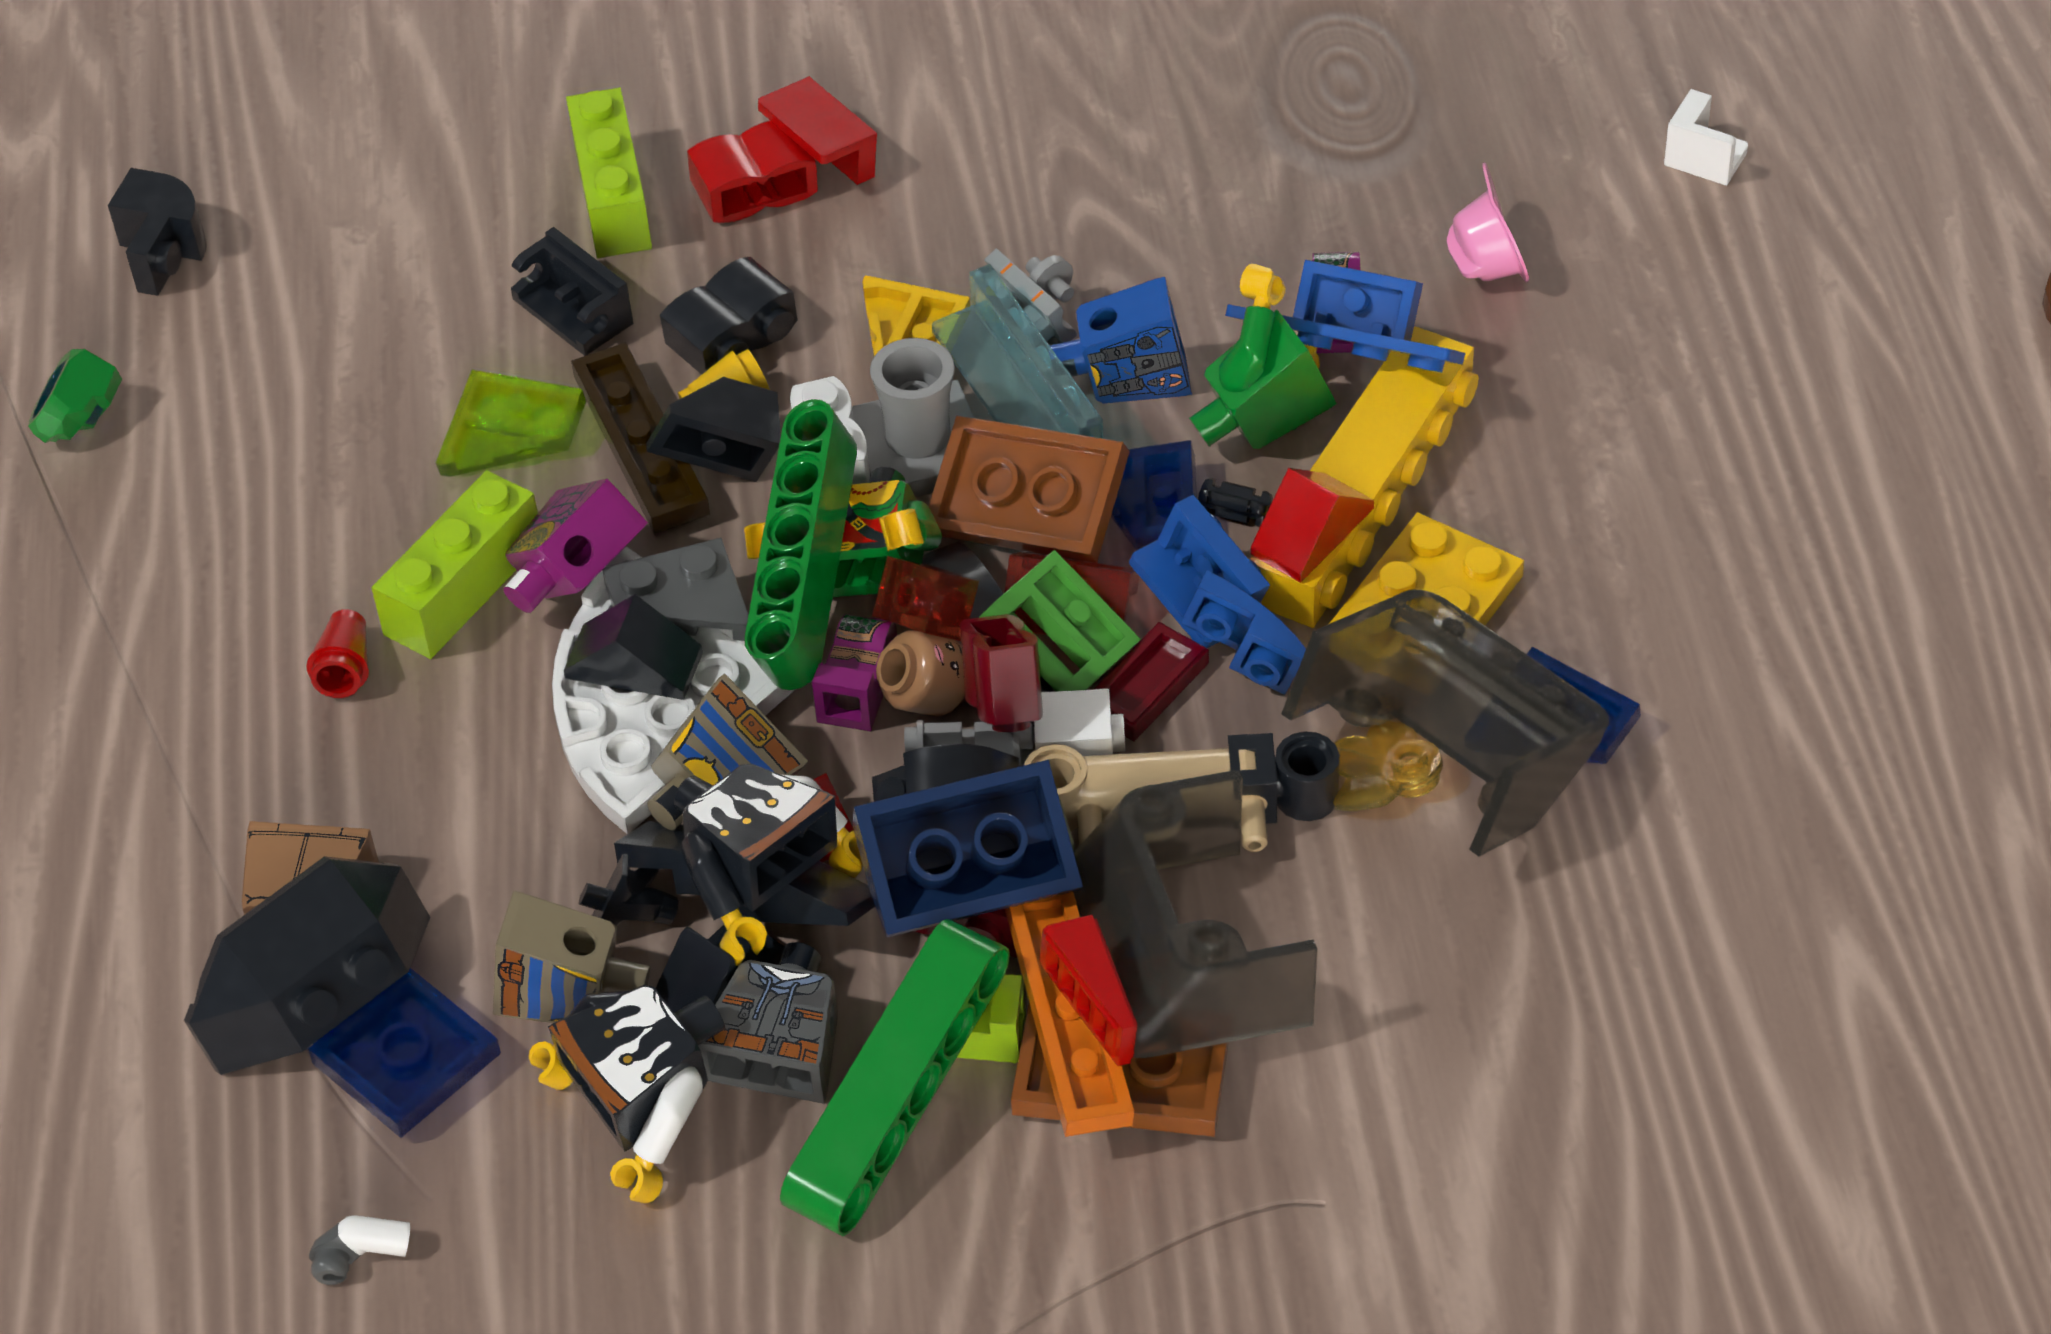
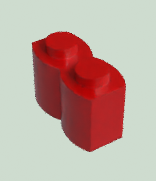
[687,121,818,223]

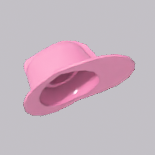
[1446,163,1529,282]

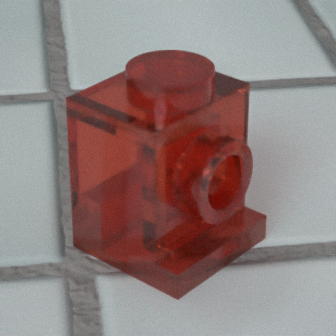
[872,556,979,641]

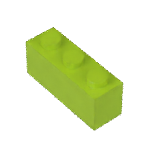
[566,87,652,259]
[371,470,538,659]

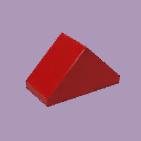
[1251,468,1374,583]

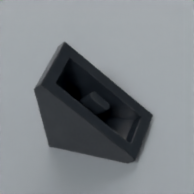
[563,594,703,700]

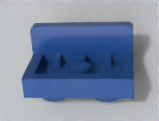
[1129,495,1270,648]

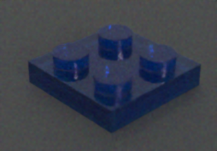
[308,968,501,1138]

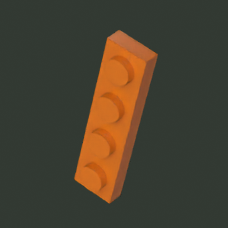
[1005,892,1134,1137]

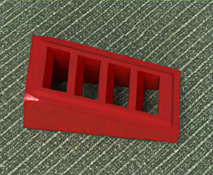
[1040,915,1138,1066]

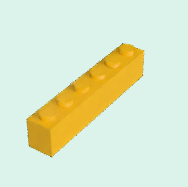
[1250,326,1479,628]

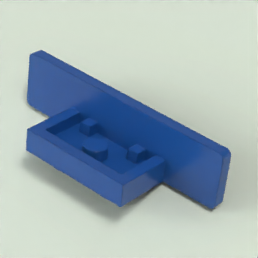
[1225,260,1465,373]

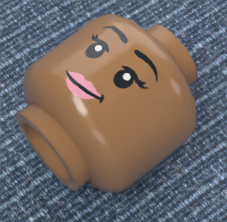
[876,630,965,717]

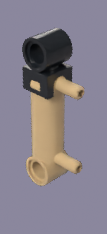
[1024,731,1340,860]

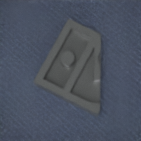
[602,538,748,641]

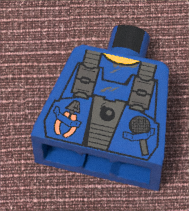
[1048,277,1192,404]

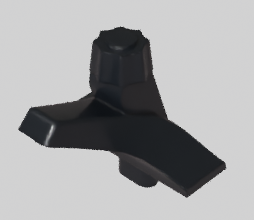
[578,854,679,926]

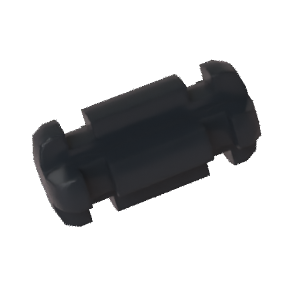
[1198,478,1273,527]

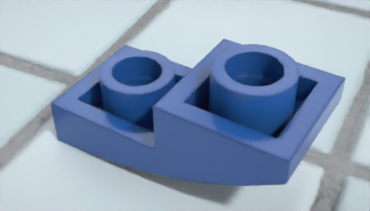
[1181,570,1308,695]

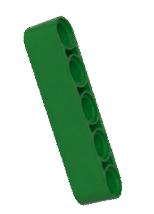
[745,399,857,690]
[780,919,1010,1236]

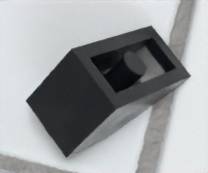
[646,377,781,482]

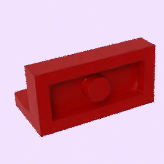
[758,76,877,185]

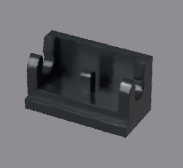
[511,227,634,356]

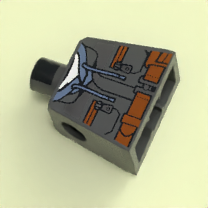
[698,942,838,1104]

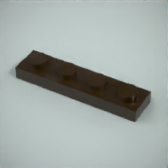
[571,342,710,534]

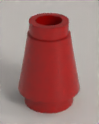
[306,609,369,698]

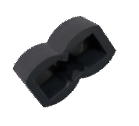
[660,257,798,375]

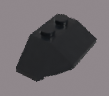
[184,856,431,1075]

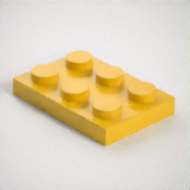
[1323,512,1524,697]

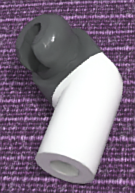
[309,1215,410,1285]

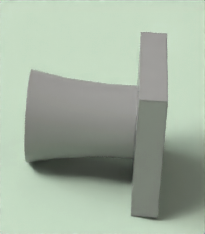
[852,338,974,497]

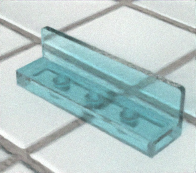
[932,264,1103,439]

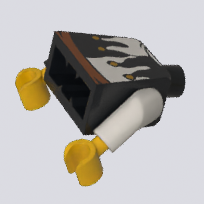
[674,764,863,966]
[529,985,725,1204]

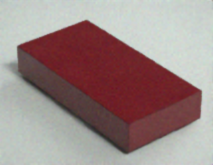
[1093,622,1209,742]

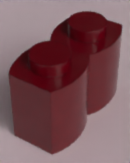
[960,614,1043,732]

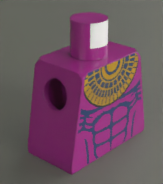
[503,478,648,613]

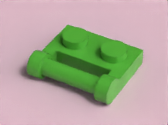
[979,550,1141,692]

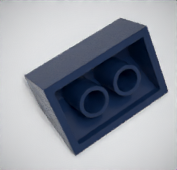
[852,760,1083,937]

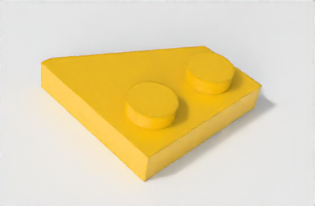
[862,275,971,356]

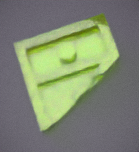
[435,370,586,477]

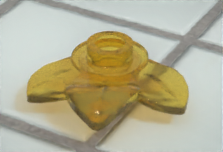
[1333,721,1443,811]

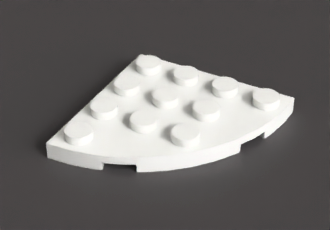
[552,547,796,834]

